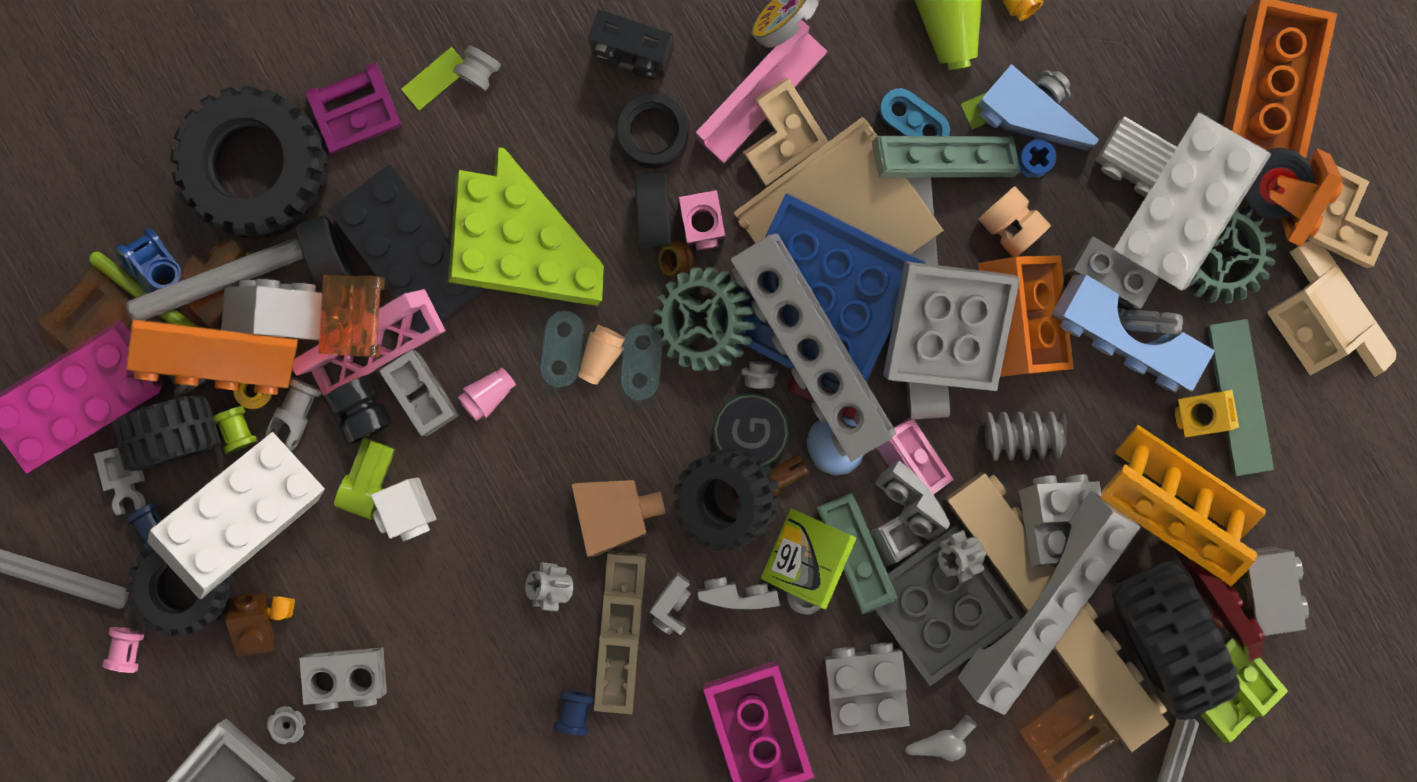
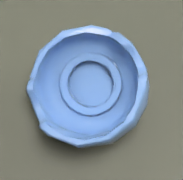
[807,415,863,476]

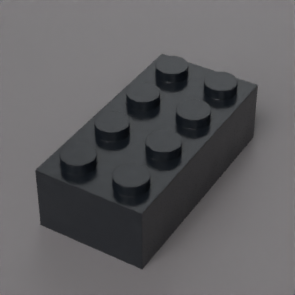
[328,164,487,334]

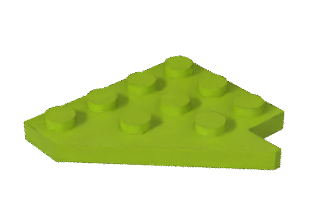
[448,147,604,306]

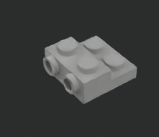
[1019,474,1101,567]
[824,643,910,735]

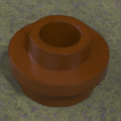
[658,241,693,279]

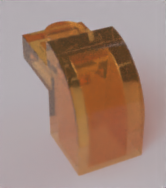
[181,239,251,328]

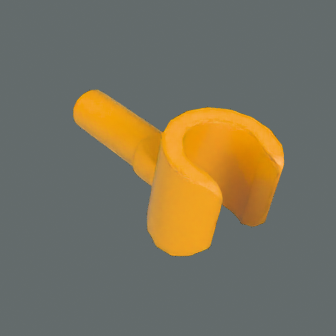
[267,596,295,620]

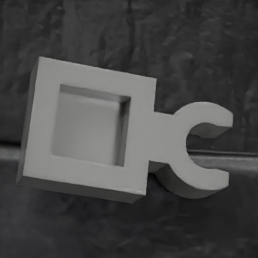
[94,448,146,515]

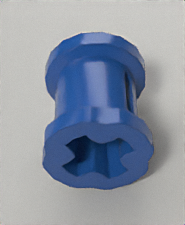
[1017,139,1056,178]

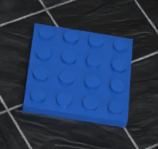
[725,193,926,392]

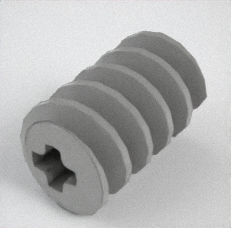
[984,411,1067,461]

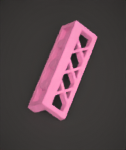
[696,19,828,165]
[292,289,446,396]

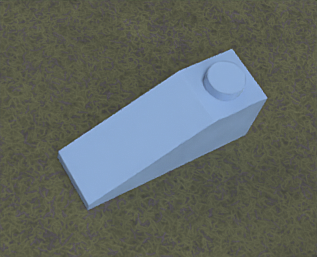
[976,64,1099,151]

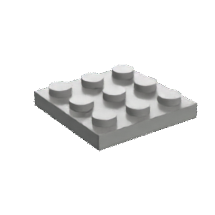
[883,261,1020,391]

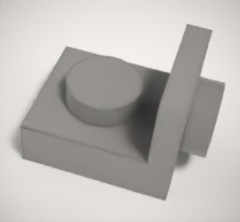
[650,572,691,635]

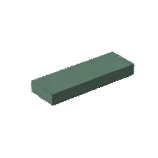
[817,493,899,614]

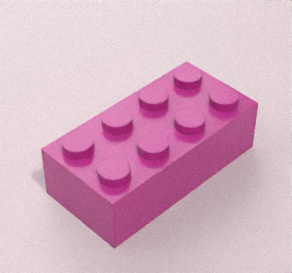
[0,319,165,474]

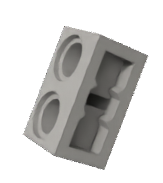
[1065,236,1159,310]
[379,350,460,436]
[299,647,387,710]

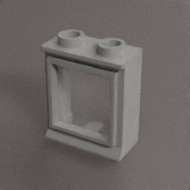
[167,719,295,782]

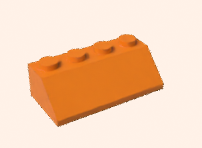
[126,320,297,395]

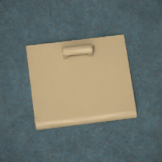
[733,117,944,254]

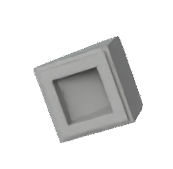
[869,515,923,567]

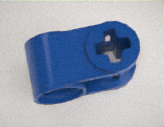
[115,228,182,294]

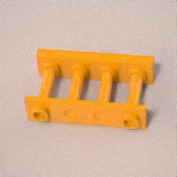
[1100,425,1266,586]

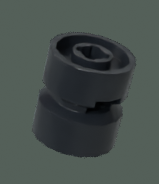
[324,375,393,445]

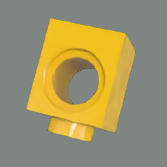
[1175,390,1239,437]

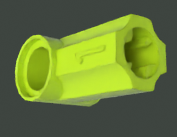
[334,438,396,520]

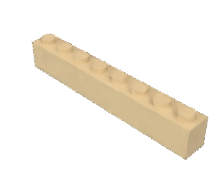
[943,472,1169,752]

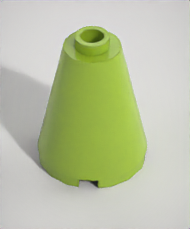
[915,0,982,70]

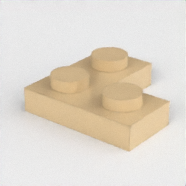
[743,77,828,186]
[1307,165,1388,268]

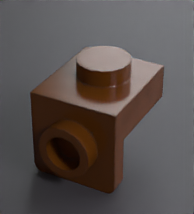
[225,592,276,657]

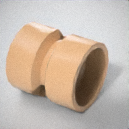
[978,186,1051,257]

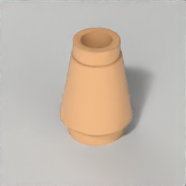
[577,325,625,385]

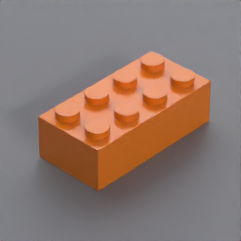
[1223,0,1337,158]

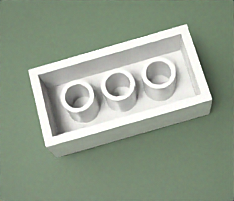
[1114,113,1271,290]
[147,432,325,600]

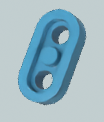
[880,88,950,136]

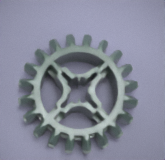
[1188,206,1276,304]
[653,267,756,371]

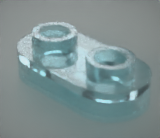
[540,311,585,387]
[621,324,662,400]

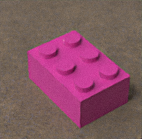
[703,660,814,782]

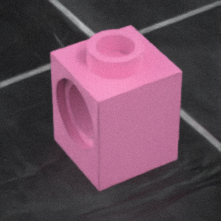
[679,190,725,251]

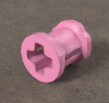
[102,627,145,673]

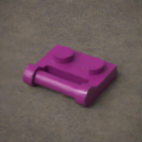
[305,62,403,155]

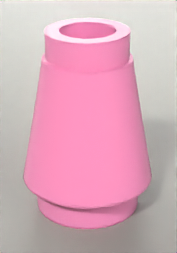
[457,367,516,421]

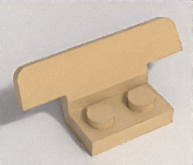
[1267,241,1396,377]

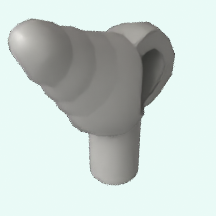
[905,715,977,762]

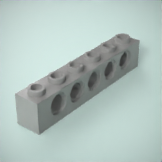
[731,233,897,462]

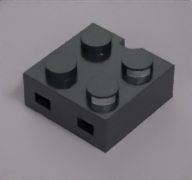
[588,9,674,79]

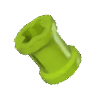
[213,406,258,454]

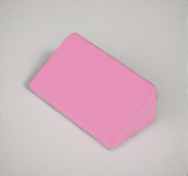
[877,418,954,495]

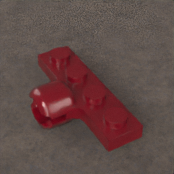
[1170,545,1265,663]

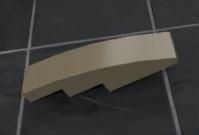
[594,551,646,714]

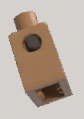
[572,480,666,558]

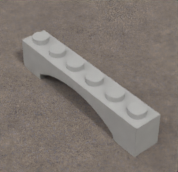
[957,491,1140,715]

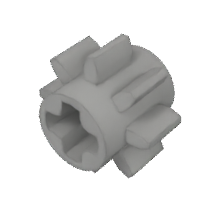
[937,531,987,582]
[525,562,573,612]

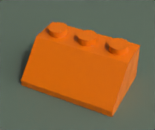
[978,256,1074,377]

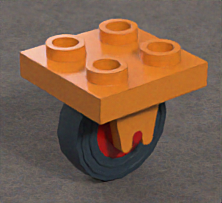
[1245,147,1343,247]

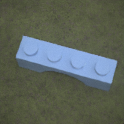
[1051,275,1215,393]

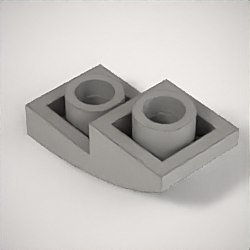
[875,461,950,541]
[697,577,780,609]

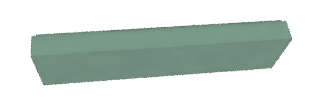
[872,136,1021,178]
[1207,319,1274,476]

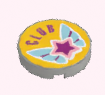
[751,0,819,47]

